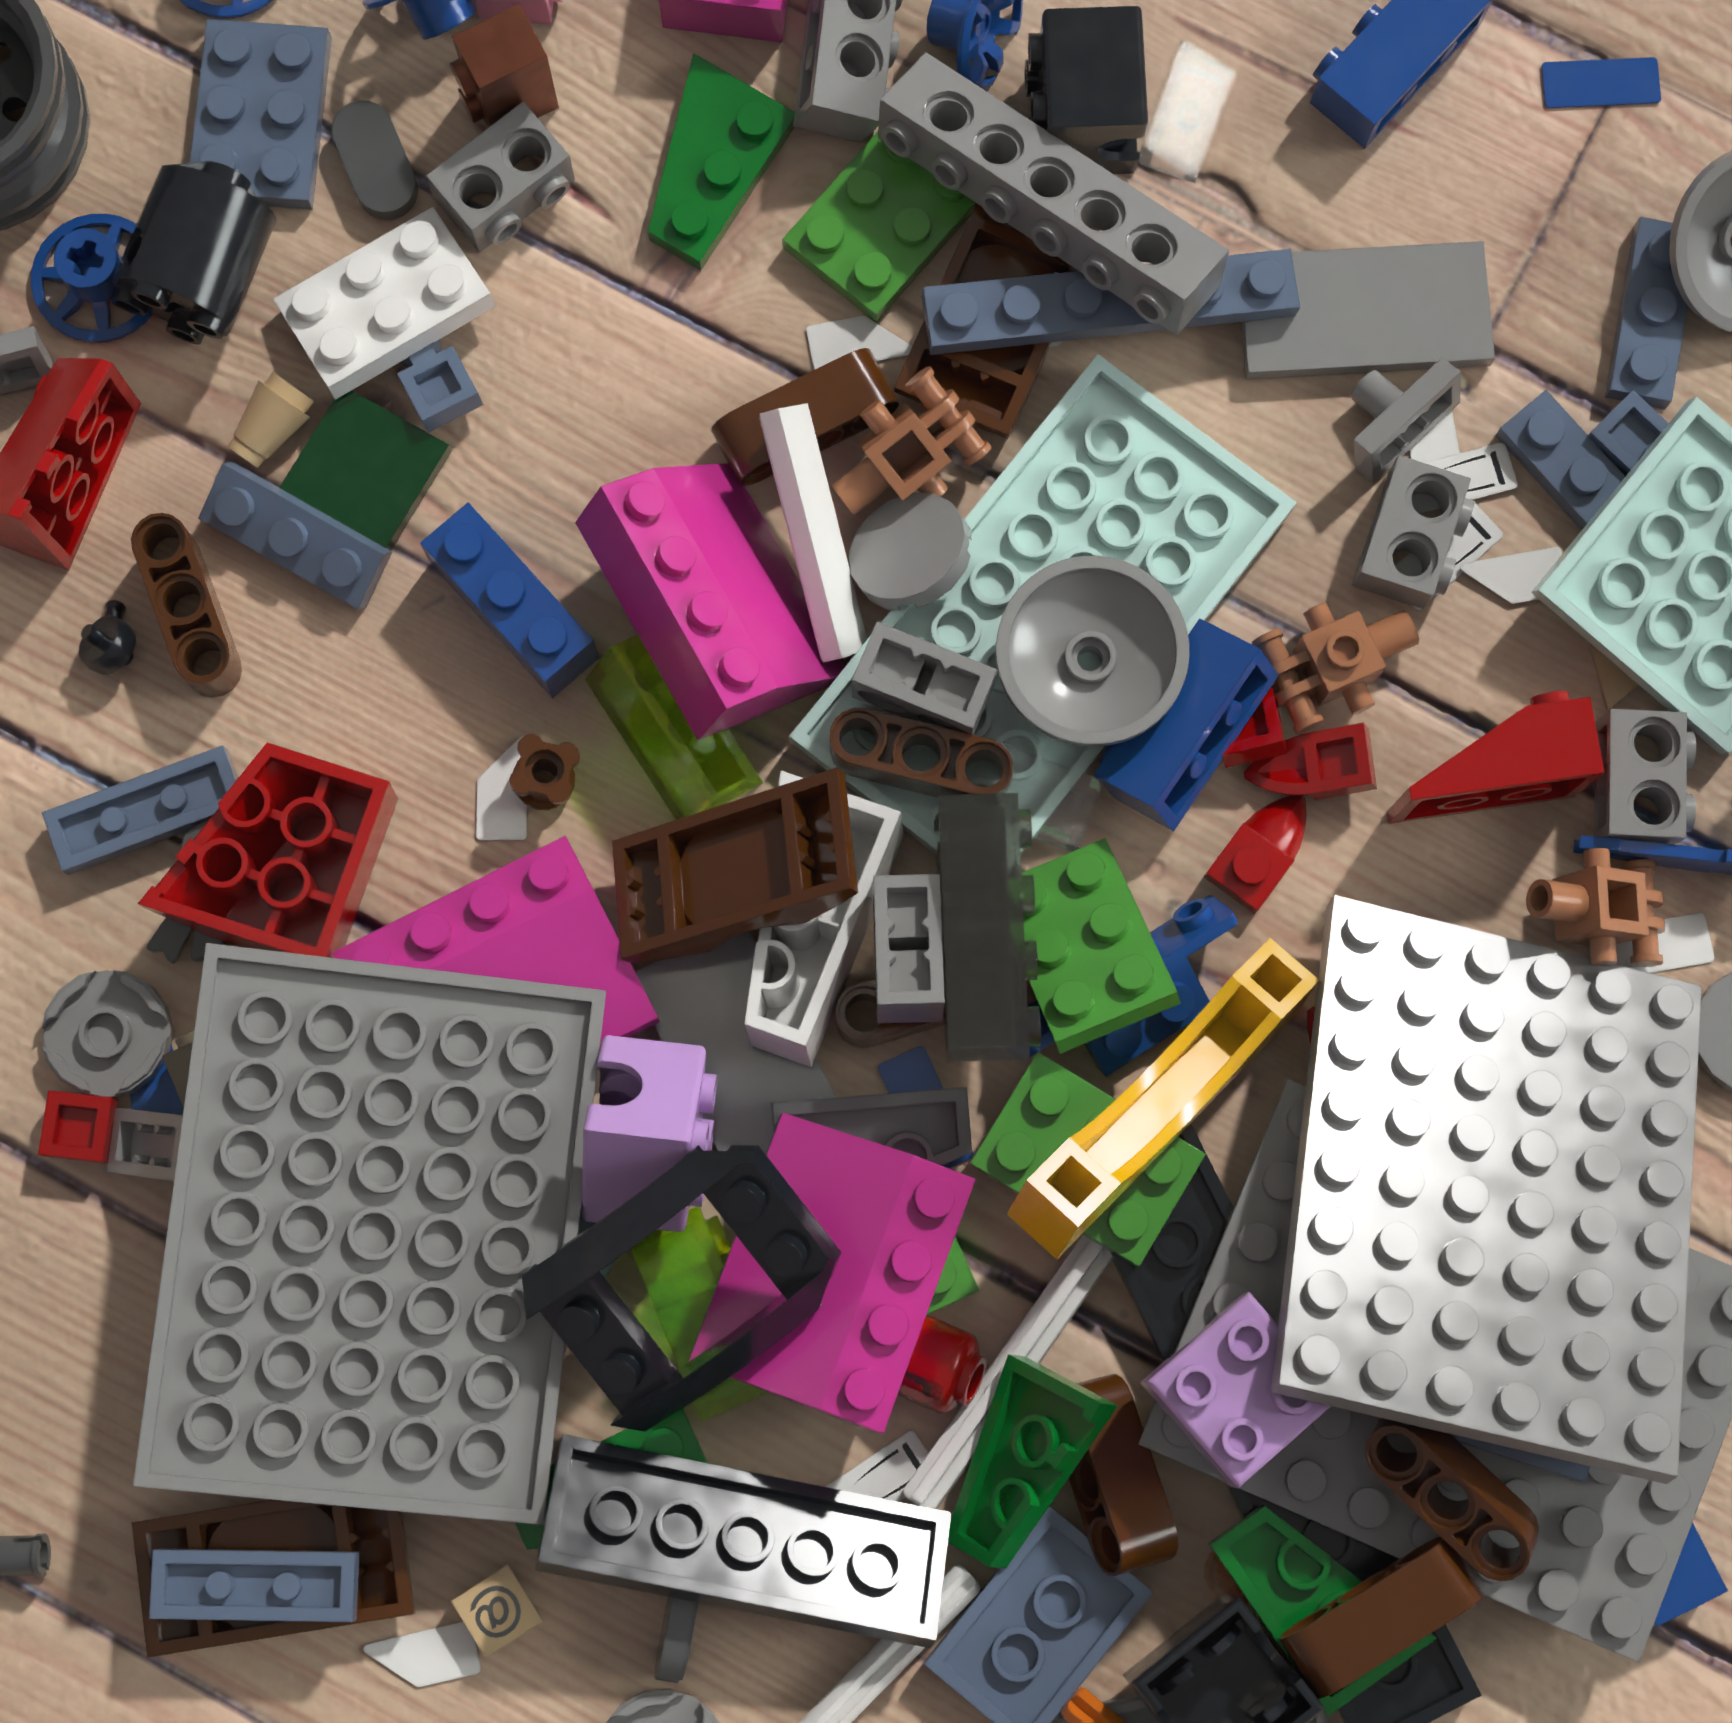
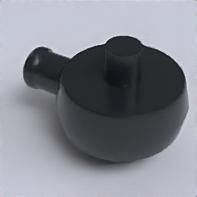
[79,600,136,675]

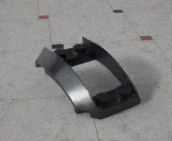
[522,1145,841,1432]

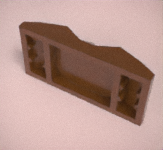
[894,196,1101,439]
[612,767,858,963]
[131,1500,415,1658]

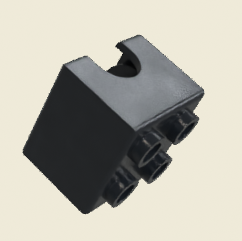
[1024,6,1148,174]
[1123,1591,1325,1723]

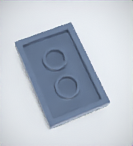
[190,19,332,210]
[924,1506,1153,1723]

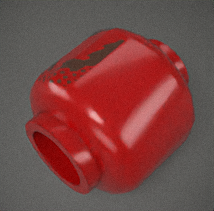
[898,1316,987,1414]

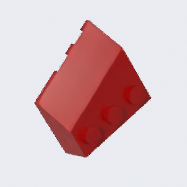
[0,358,142,571]
[138,742,398,958]

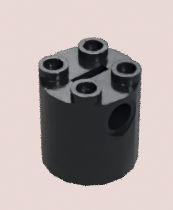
[110,161,277,345]

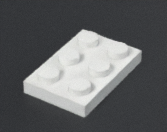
[273,207,496,400]

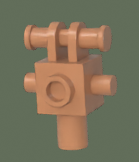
[831,366,992,515]
[1252,603,1419,734]
[1526,848,1665,967]

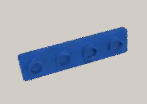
[999,895,1238,1076]

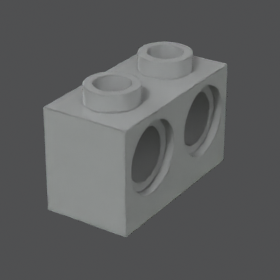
[426,101,575,253]
[1352,455,1475,609]
[852,621,997,735]
[1594,708,1696,845]
[873,874,945,1023]

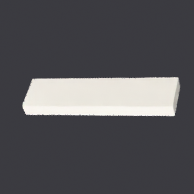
[759,403,867,663]

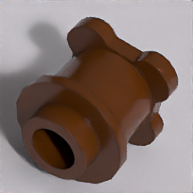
[509,734,580,810]

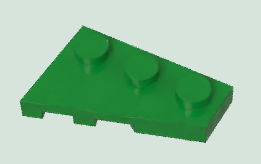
[648,53,795,270]
[948,1354,1118,1568]

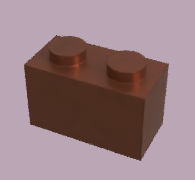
[450,3,559,128]

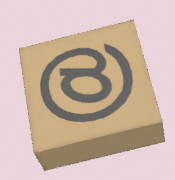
[451,1564,543,1658]

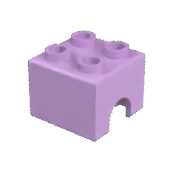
[582,1035,717,1232]
[1140,1292,1331,1489]

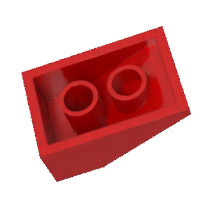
[1387,691,1605,824]

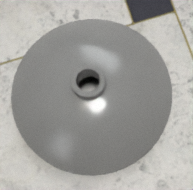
[1669,151,1732,332]
[996,556,1190,747]

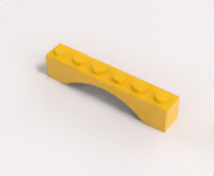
[1007,938,1320,1259]

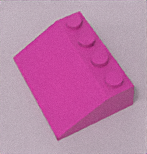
[575,463,847,740]
[332,835,660,1052]
[688,1113,976,1434]

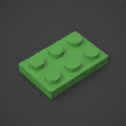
[782,131,976,323]
[990,838,1181,1054]
[969,1052,1206,1267]

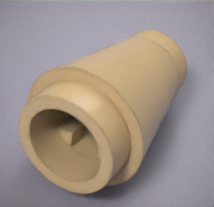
[228,372,314,468]

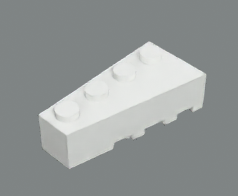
[744,771,904,1067]

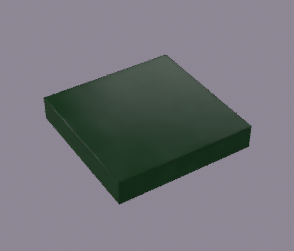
[279,390,452,551]

